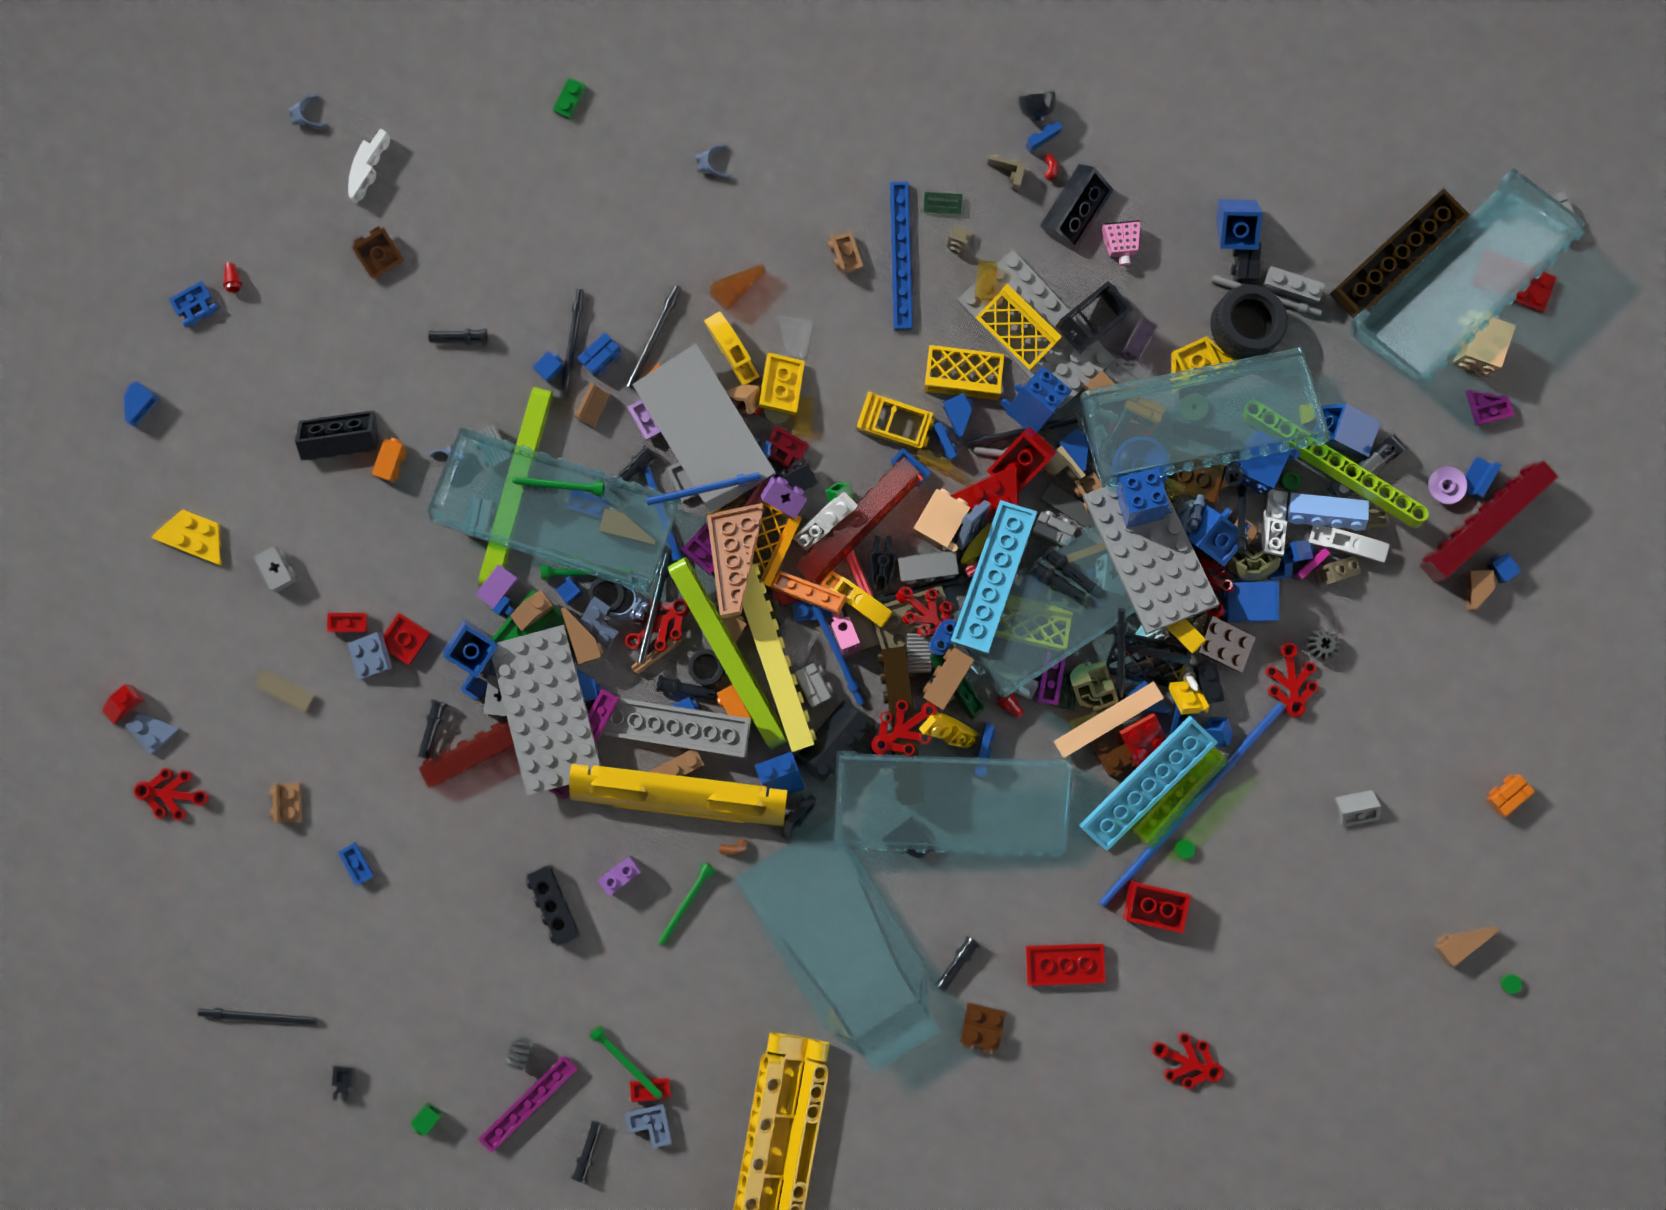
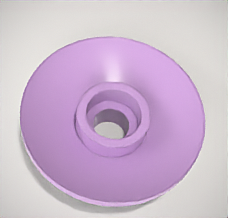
[1428,466,1467,504]

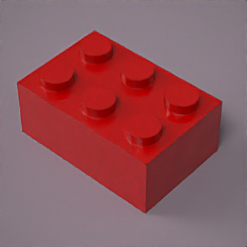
[987,426,1057,493]
[1122,881,1191,933]

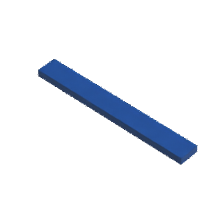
[890,181,913,331]

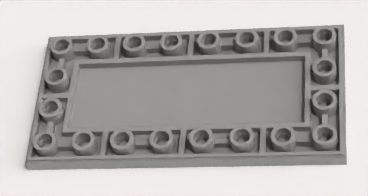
[632,343,776,514]

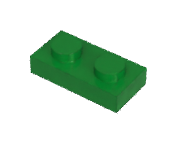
[552,77,586,120]

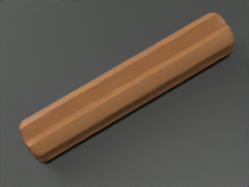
[632,634,682,674]

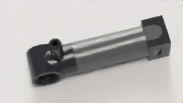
[1327,434,1407,498]

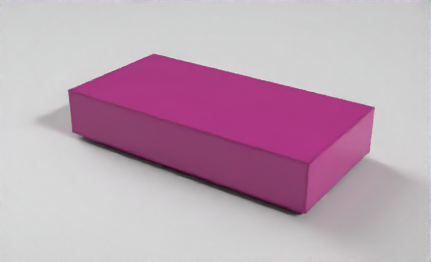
[1294,548,1330,580]

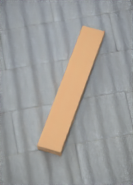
[1053,681,1164,758]

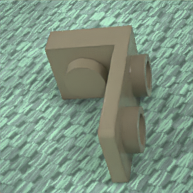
[987,155,1026,191]
[947,225,973,254]
[1314,556,1361,587]

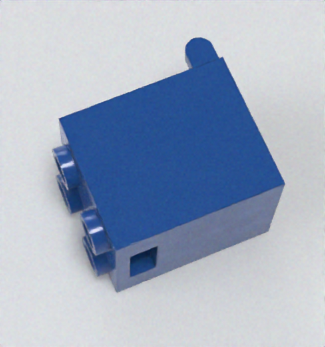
[1001,366,1072,433]
[1238,431,1300,495]
[1116,468,1173,528]
[1187,504,1251,566]

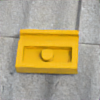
[1169,681,1209,715]

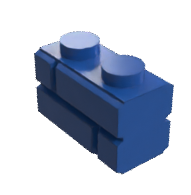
[577,332,622,377]

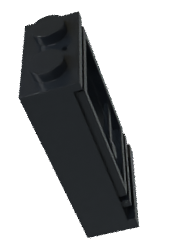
[1055,281,1133,354]

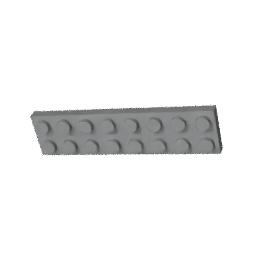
[602,698,751,757]

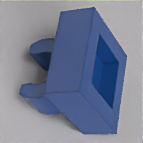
[492,595,515,616]

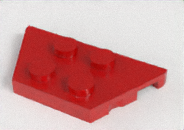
[952,463,1019,521]

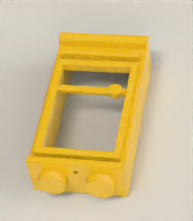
[856,391,935,452]

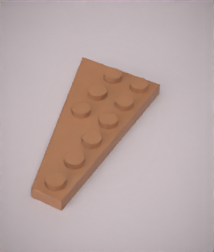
[707,503,764,619]

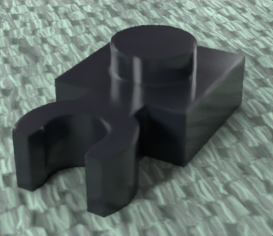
[331,1065,355,1102]

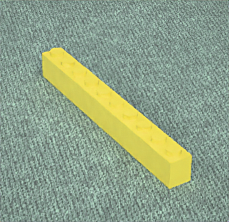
[743,561,817,752]

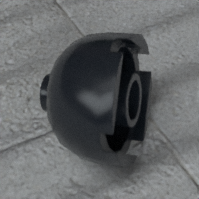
[1018,91,1056,122]

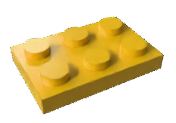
[758,352,805,415]

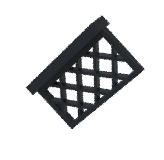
[1106,630,1191,687]

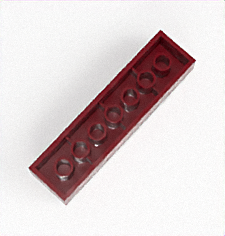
[1419,460,1559,583]

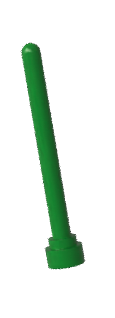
[512,477,605,497]
[541,565,634,580]
[658,862,717,946]
[589,1025,662,1099]

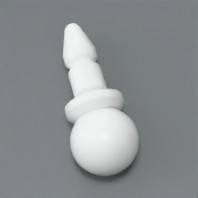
[1178,664,1198,691]

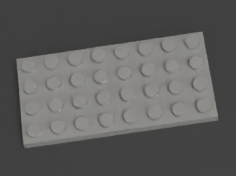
[957,250,1115,410]
[1083,467,1219,635]
[492,625,601,796]

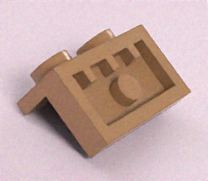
[270,783,302,823]

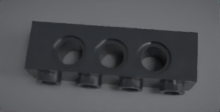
[525,864,581,947]

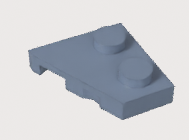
[125,713,181,754]

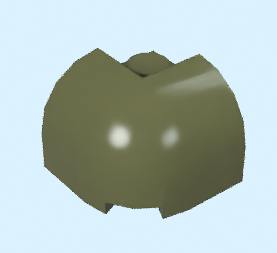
[1225,546,1281,582]
[1070,660,1119,710]

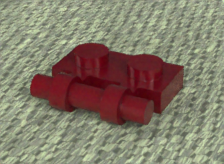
[768,426,809,470]

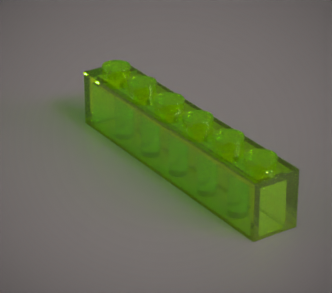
[1133,747,1227,848]

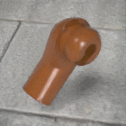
[719,839,748,855]

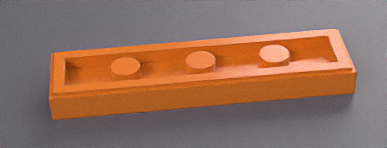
[770,570,847,615]

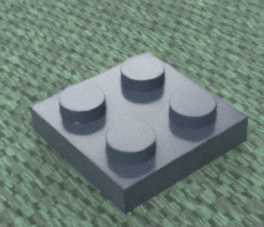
[956,500,991,550]
[347,632,392,680]

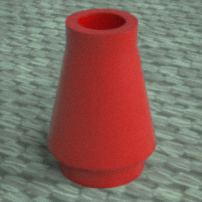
[223,263,242,293]
[996,690,1024,719]

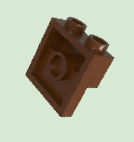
[351,226,405,280]
[1089,724,1135,777]
[959,1002,1006,1054]

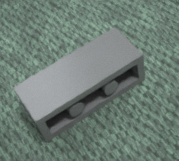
[1261,266,1325,307]
[898,550,958,584]

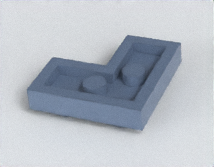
[579,597,619,649]
[625,1104,672,1148]

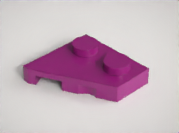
[1465,389,1514,426]
[681,523,714,575]

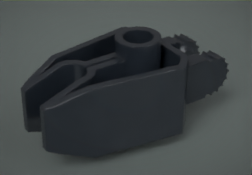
[867,535,896,590]

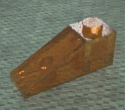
[709,264,766,311]

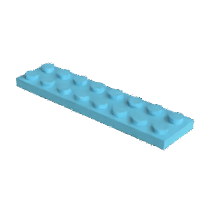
[951,500,1037,655]
[1079,716,1218,851]

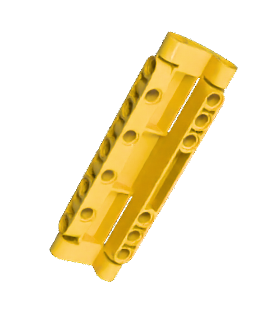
[569,764,787,827]
[733,1032,830,1210]

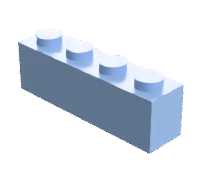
[1287,493,1369,531]

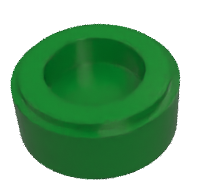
[1280,471,1301,491]
[1175,839,1195,859]
[1500,974,1522,994]

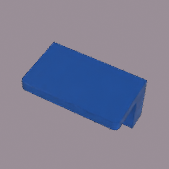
[1465,457,1502,500]

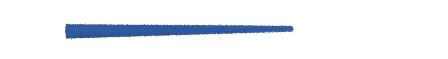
[1099,702,1286,908]

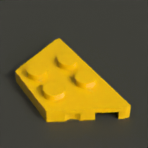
[1171,336,1239,394]
[151,509,222,565]

